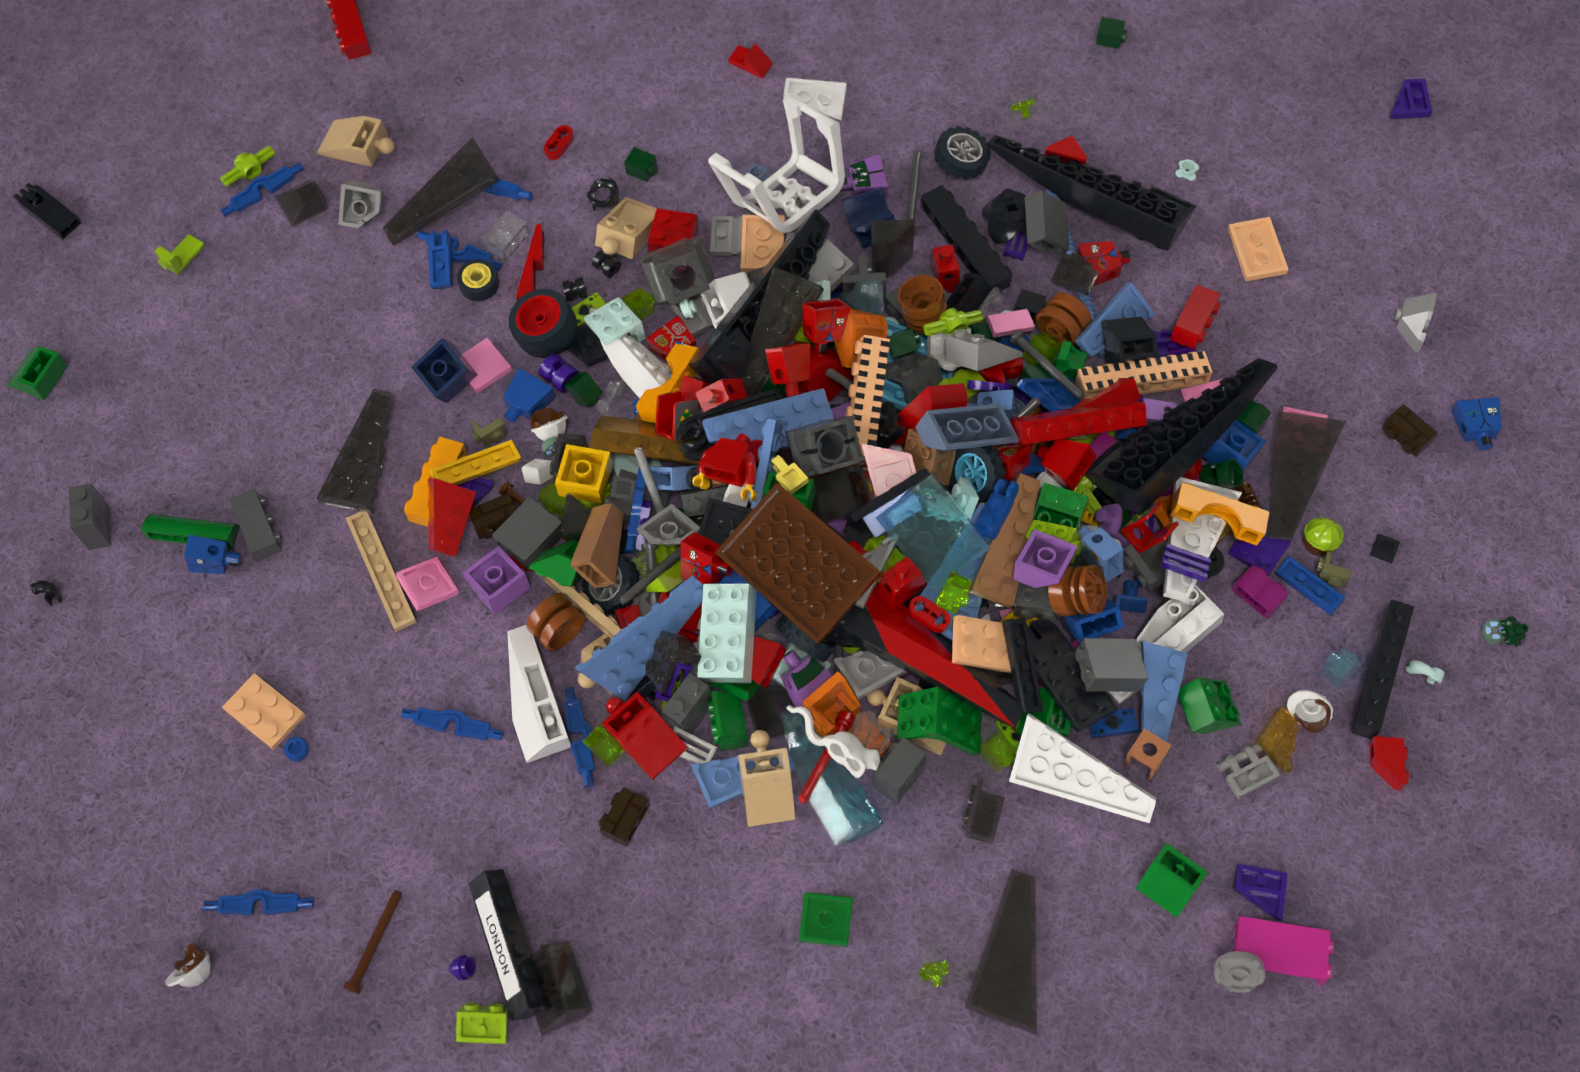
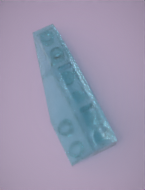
[780,711,884,845]

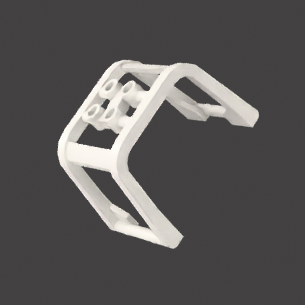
[708,95,845,233]

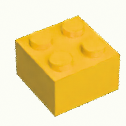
[555,444,613,503]

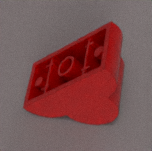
[782,342,854,402]
[893,383,968,447]

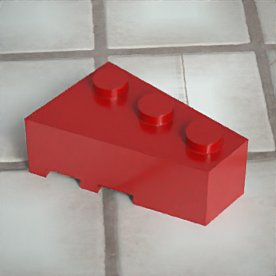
[428,477,476,557]

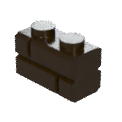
[1382,404,1438,457]
[469,493,516,539]
[599,788,650,847]

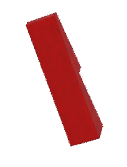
[516,224,544,301]
[1063,378,1141,439]

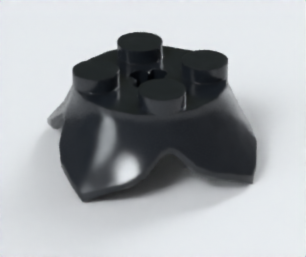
[982,188,1027,244]

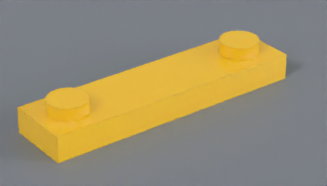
[430,440,521,485]

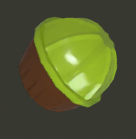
[1303,517,1344,556]

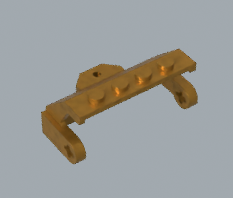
[589,413,700,466]

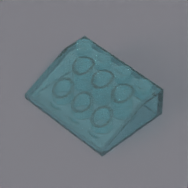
[876,471,990,591]

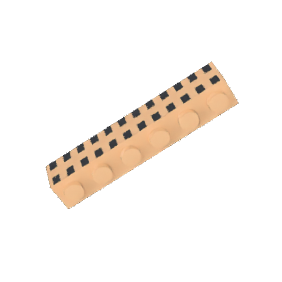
[845,335,890,473]
[1075,351,1213,400]

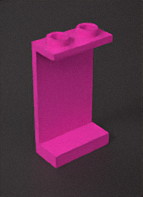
[1233,916,1334,985]

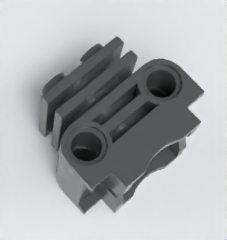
[639,236,715,305]
[785,415,865,477]

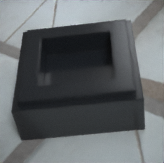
[1370,533,1400,564]

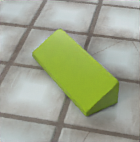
[645,560,683,592]

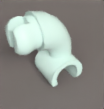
[1405,660,1444,684]

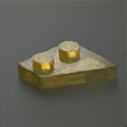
[1255,707,1299,773]

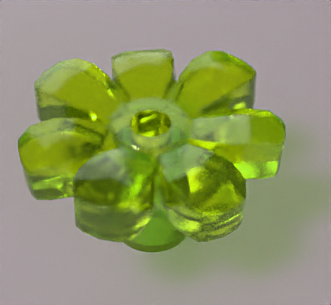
[1010,98,1036,118]
[918,961,949,987]

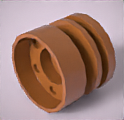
[898,275,948,334]
[1048,565,1107,616]

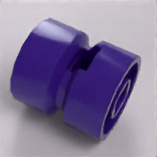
[538,353,579,394]

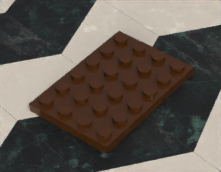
[715,483,882,645]

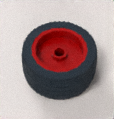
[508,289,578,358]

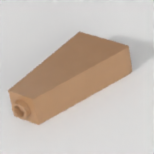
[571,503,624,588]

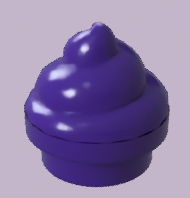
[449,955,475,980]

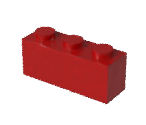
[1170,284,1221,350]

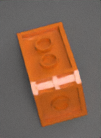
[834,308,888,368]
[802,672,892,757]

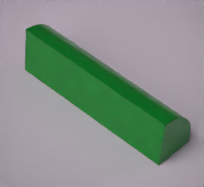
[141,514,240,550]

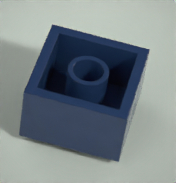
[411,338,478,403]

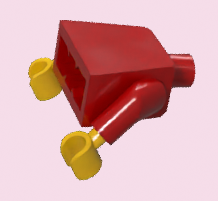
[692,433,758,502]

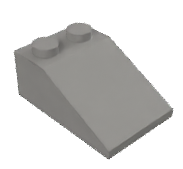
[945,329,1023,371]

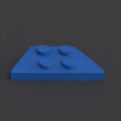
[1016,378,1082,412]

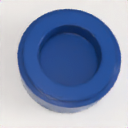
[284,737,309,762]

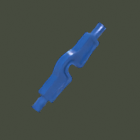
[220,162,304,217]
[450,169,533,200]
[417,230,503,271]
[625,458,649,553]
[564,687,595,788]
[401,707,504,741]
[203,889,314,916]

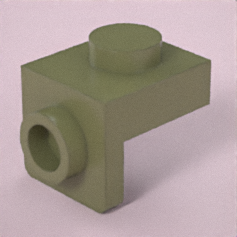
[471,418,508,447]
[1316,551,1352,587]

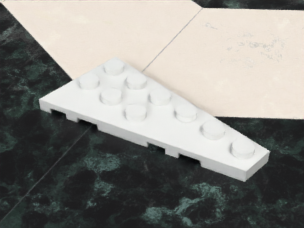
[1163,477,1242,602]
[1009,713,1156,823]

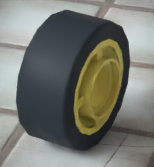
[457,259,499,301]

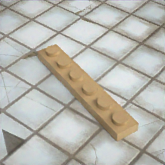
[345,509,417,632]
[541,576,624,639]

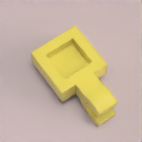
[771,455,809,495]

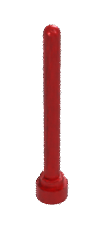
[799,710,856,804]

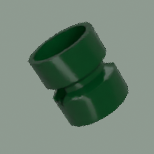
[1200,459,1243,489]

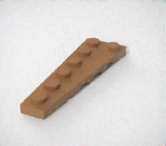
[969,473,1041,608]

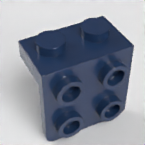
[841,187,895,233]

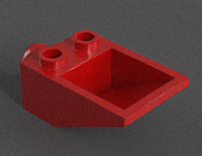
[601,692,688,780]

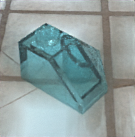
[839,280,884,316]

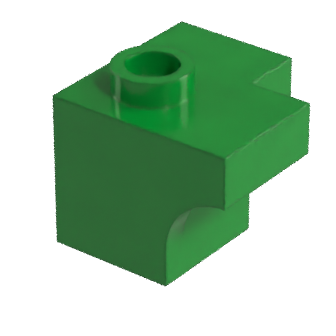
[1053,340,1088,380]

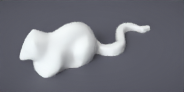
[787,705,880,778]

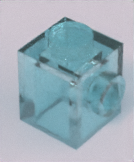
[1321,648,1362,690]

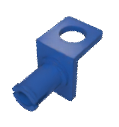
[1115,580,1148,613]

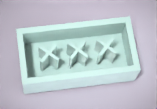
[697,584,757,683]

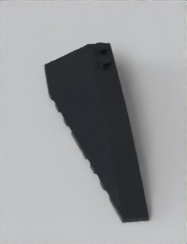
[1084,358,1278,515]

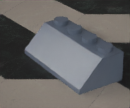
[915,403,1020,451]

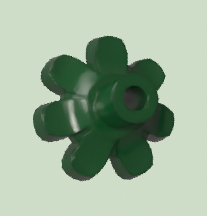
[1500,616,1528,647]

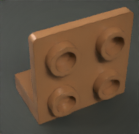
[904,428,957,488]

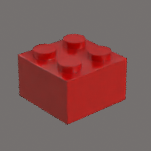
[647,208,699,252]

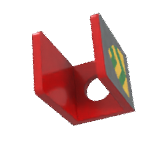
[655,391,699,441]
[1120,500,1179,554]

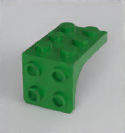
[897,687,982,756]

